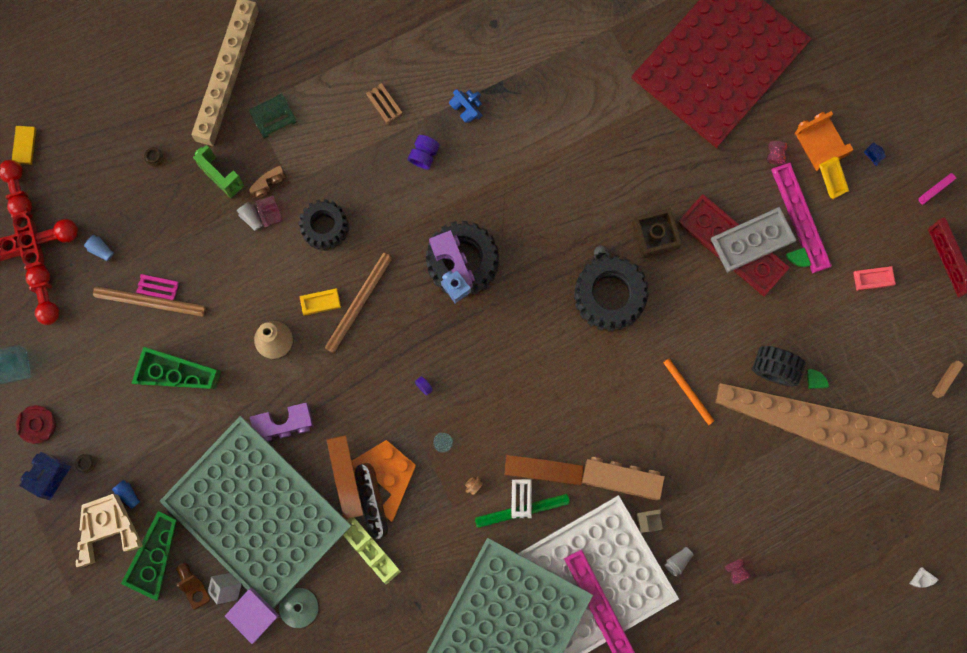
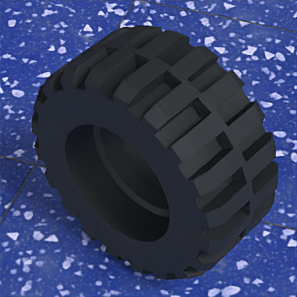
[426,221,499,297]
[574,255,649,331]

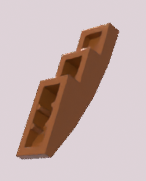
[327,435,363,519]
[504,455,583,486]

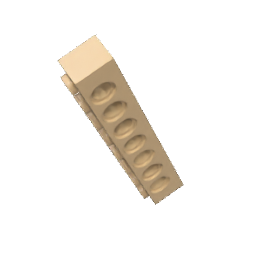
[191,0,259,146]

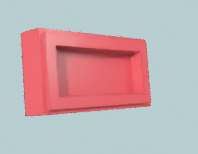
[853,266,896,291]

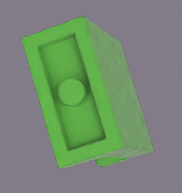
[193,145,244,198]

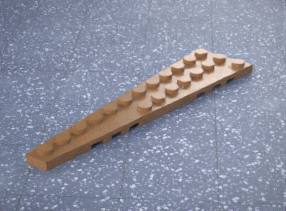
[715,383,949,491]

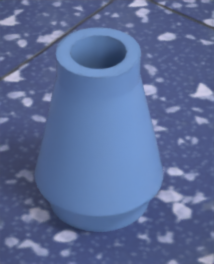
[84,235,114,261]

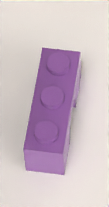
[429,230,475,288]
[250,403,314,442]

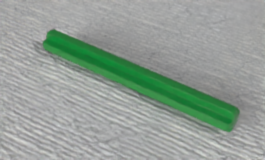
[475,494,570,528]

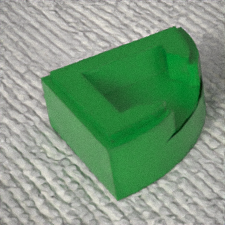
[786,248,811,268]
[807,369,829,389]

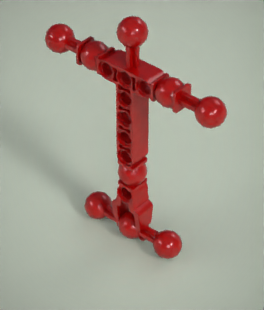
[0,160,78,325]

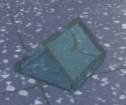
[0,345,31,384]

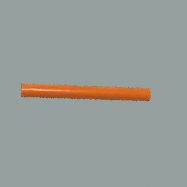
[663,358,715,425]

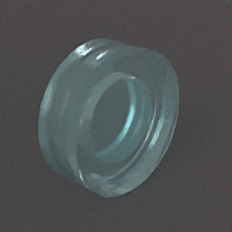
[433,433,453,453]

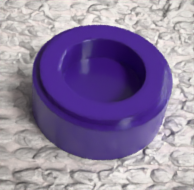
[415,377,433,396]

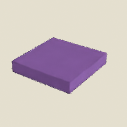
[225,587,280,644]

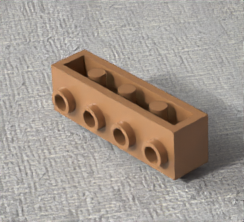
[581,457,665,501]

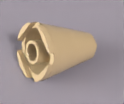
[254,321,293,359]

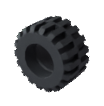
[299,199,349,251]
[752,346,806,387]

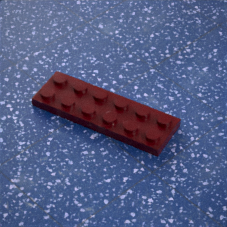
[677,194,790,297]

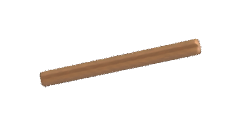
[325,253,392,353]
[93,287,206,316]

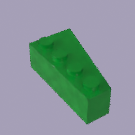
[131,347,221,389]
[121,511,178,601]

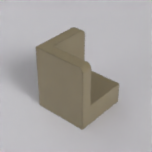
[636,509,663,533]

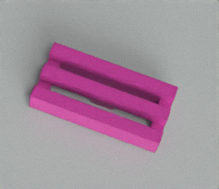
[918,173,956,205]
[136,274,179,301]

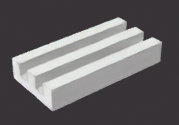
[512,479,532,518]

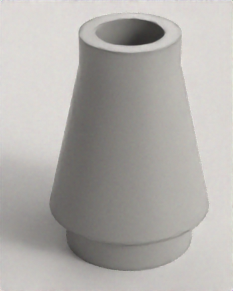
[237,202,263,231]
[665,547,694,576]

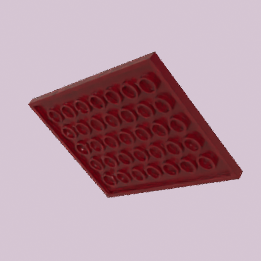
[631,0,812,148]

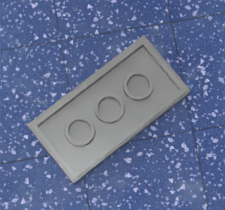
[711,207,797,273]

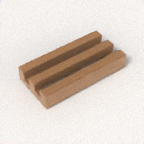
[366,83,403,124]
[932,361,964,398]

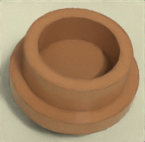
[465,477,483,495]

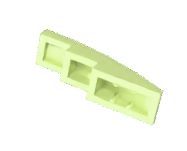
[342,514,401,584]

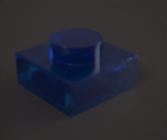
[864,142,886,166]

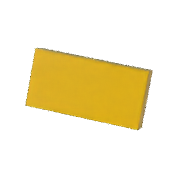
[12,126,36,165]
[819,156,849,199]
[300,288,341,316]

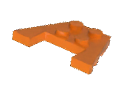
[352,440,416,522]

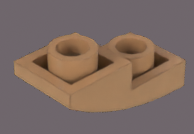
[249,166,285,198]

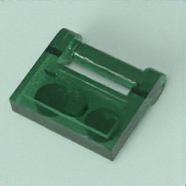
[249,93,297,139]

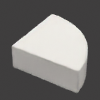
[909,568,938,588]

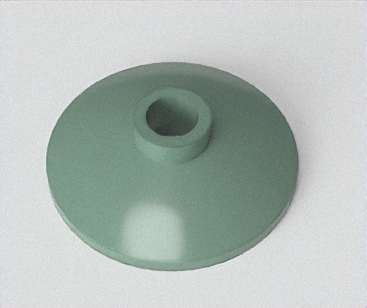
[279,588,318,628]

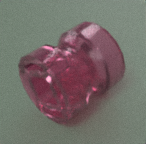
[767,141,788,165]
[724,558,751,585]

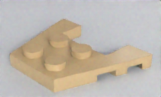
[76,494,143,567]

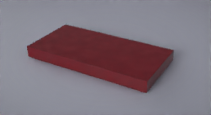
[928,217,967,298]

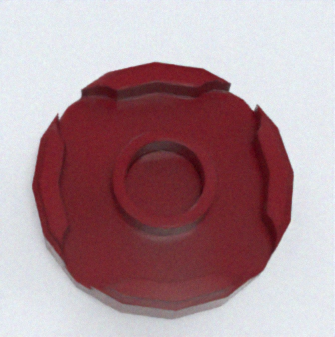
[16,405,56,444]

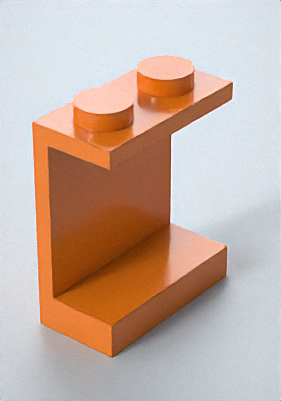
[795,111,853,171]

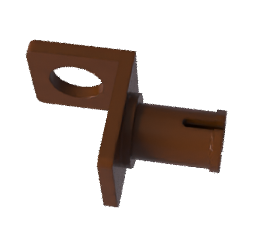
[176,563,211,610]

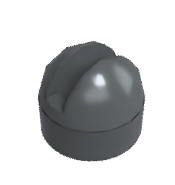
[594,245,609,260]

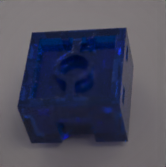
[19,452,71,500]

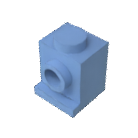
[441,271,471,303]

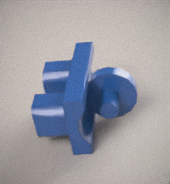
[449,89,483,123]

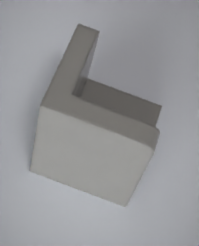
[208,573,241,604]

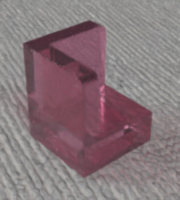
[255,196,282,227]

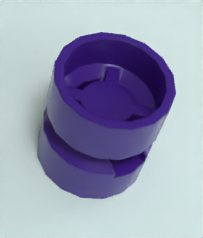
[407,135,440,170]

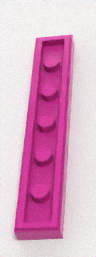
[772,163,832,273]
[564,549,635,653]

